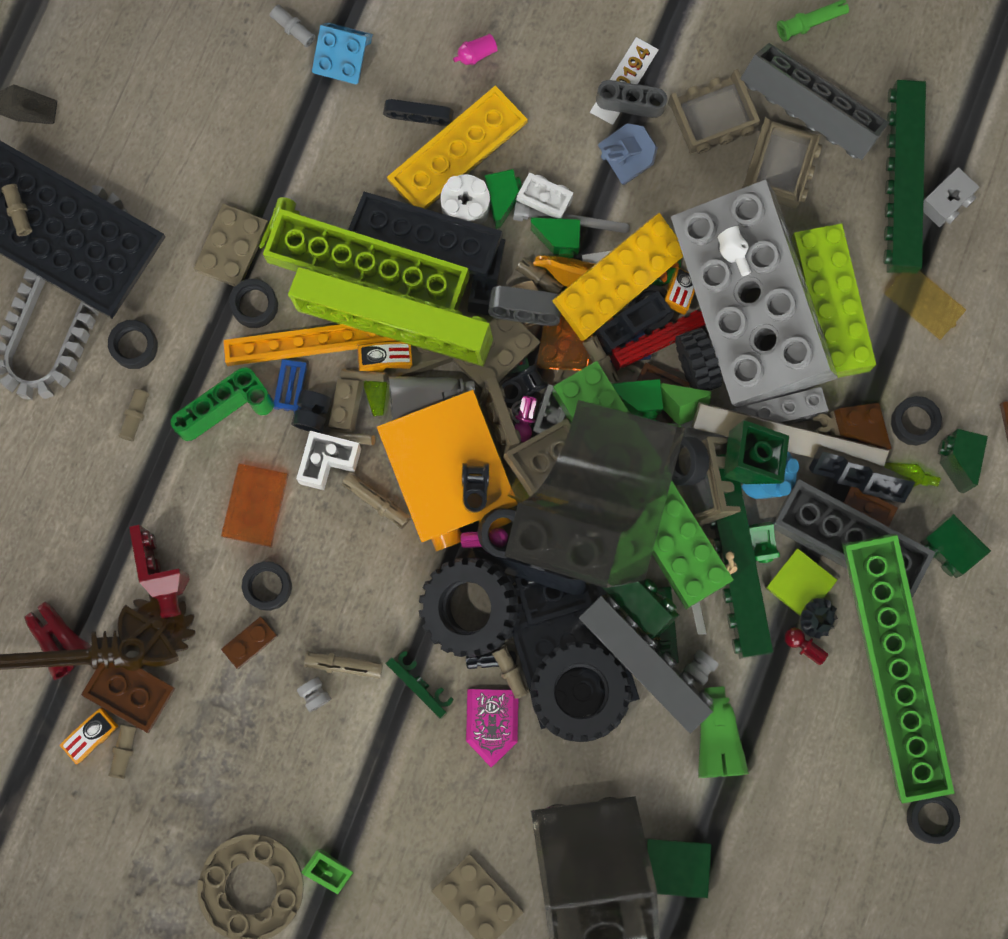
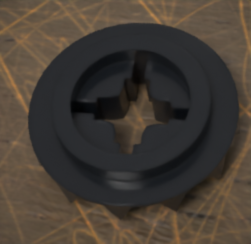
[800,598,838,639]

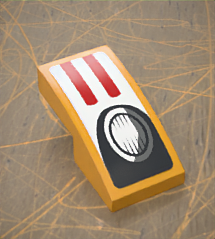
[664,267,695,315]
[357,342,412,372]
[60,708,119,764]

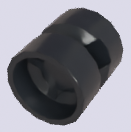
[291,390,332,433]

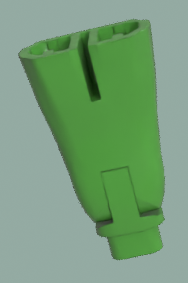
[698,686,749,778]

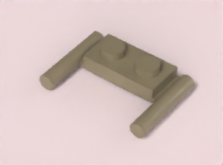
[328,369,388,445]

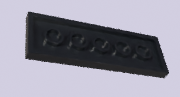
[348,191,503,278]

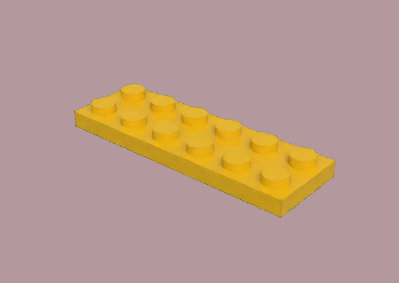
[387,85,528,209]
[552,213,683,341]

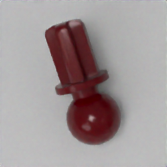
[785,627,828,665]

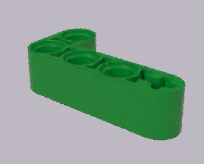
[171,367,274,441]

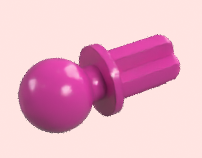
[514,396,537,442]
[461,528,508,548]

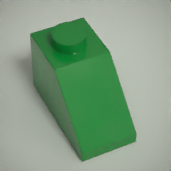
[485,169,522,229]
[531,217,580,258]
[611,379,663,419]

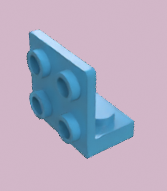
[312,22,373,84]

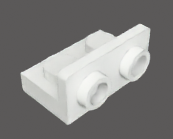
[516,173,574,219]

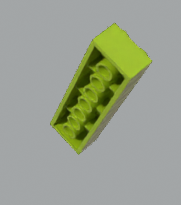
[263,209,469,311]
[288,267,493,367]

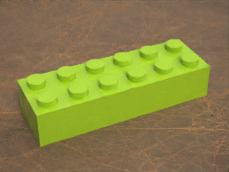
[791,224,876,378]

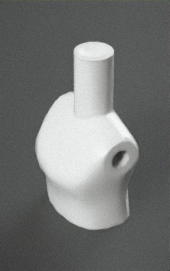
[717,226,751,276]

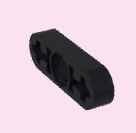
[383,99,454,126]

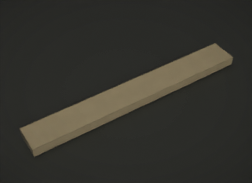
[691,402,889,467]

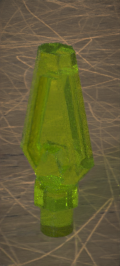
[363,381,387,417]
[884,462,941,487]

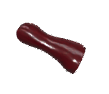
[24,601,91,680]

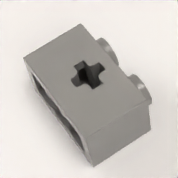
[923,167,979,227]
[531,384,565,438]

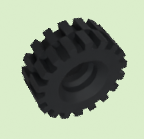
[675,328,722,391]

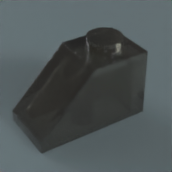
[0,84,58,124]

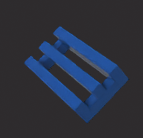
[274,359,307,412]

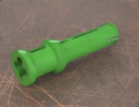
[777,0,849,42]

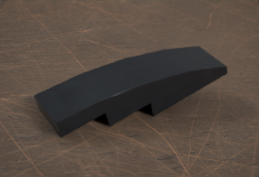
[809,447,916,503]

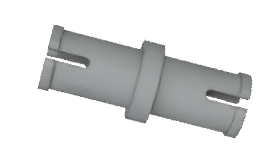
[269,4,316,47]

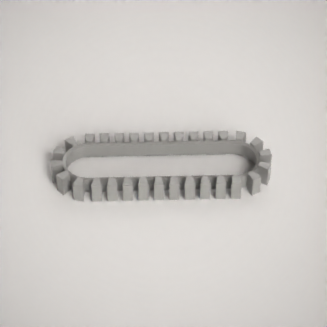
[0,185,128,400]

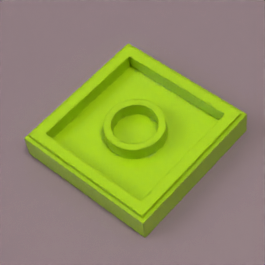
[766,548,837,616]

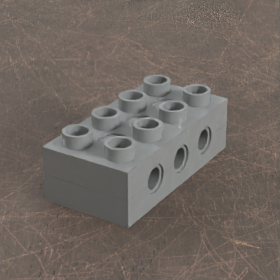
[671,179,838,408]

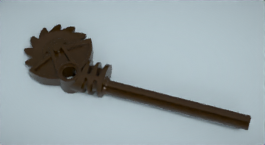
[0,594,196,671]

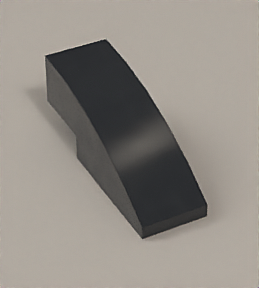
[468,239,506,316]
[592,291,672,355]

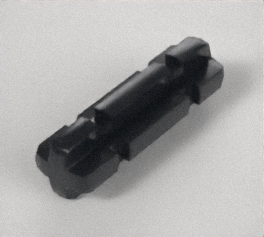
[466,651,516,669]

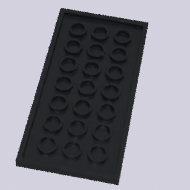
[0,140,166,319]

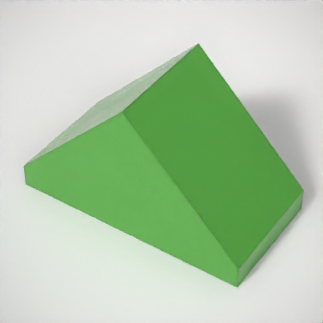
[661,383,711,425]
[301,849,353,894]

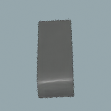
[596,80,667,118]
[488,286,561,326]

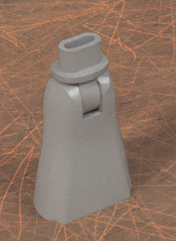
[388,376,475,420]

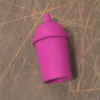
[453,34,498,65]

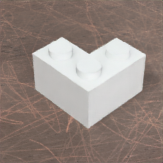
[296,431,361,490]

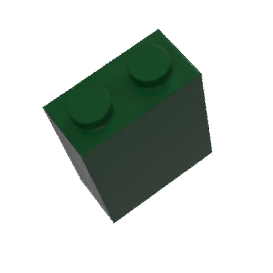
[638,838,711,898]

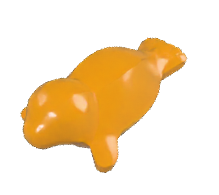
[533,255,596,287]

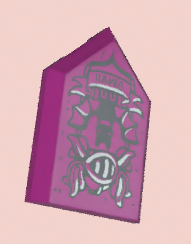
[466,689,518,768]

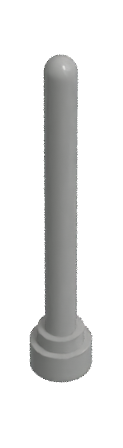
[513,201,630,233]

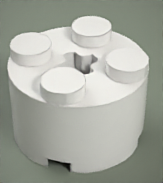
[441,174,490,225]

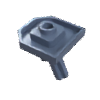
[597,123,658,185]

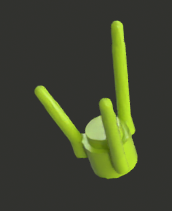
[259,197,300,248]

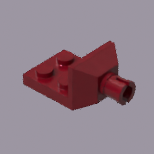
[129,525,190,618]

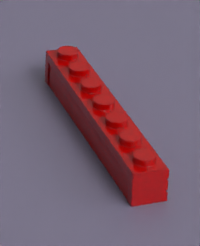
[610,310,707,371]

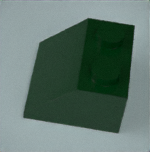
[723,420,789,484]
[938,429,988,493]
[920,514,991,578]

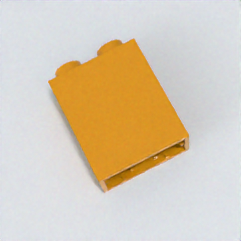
[377,390,518,551]

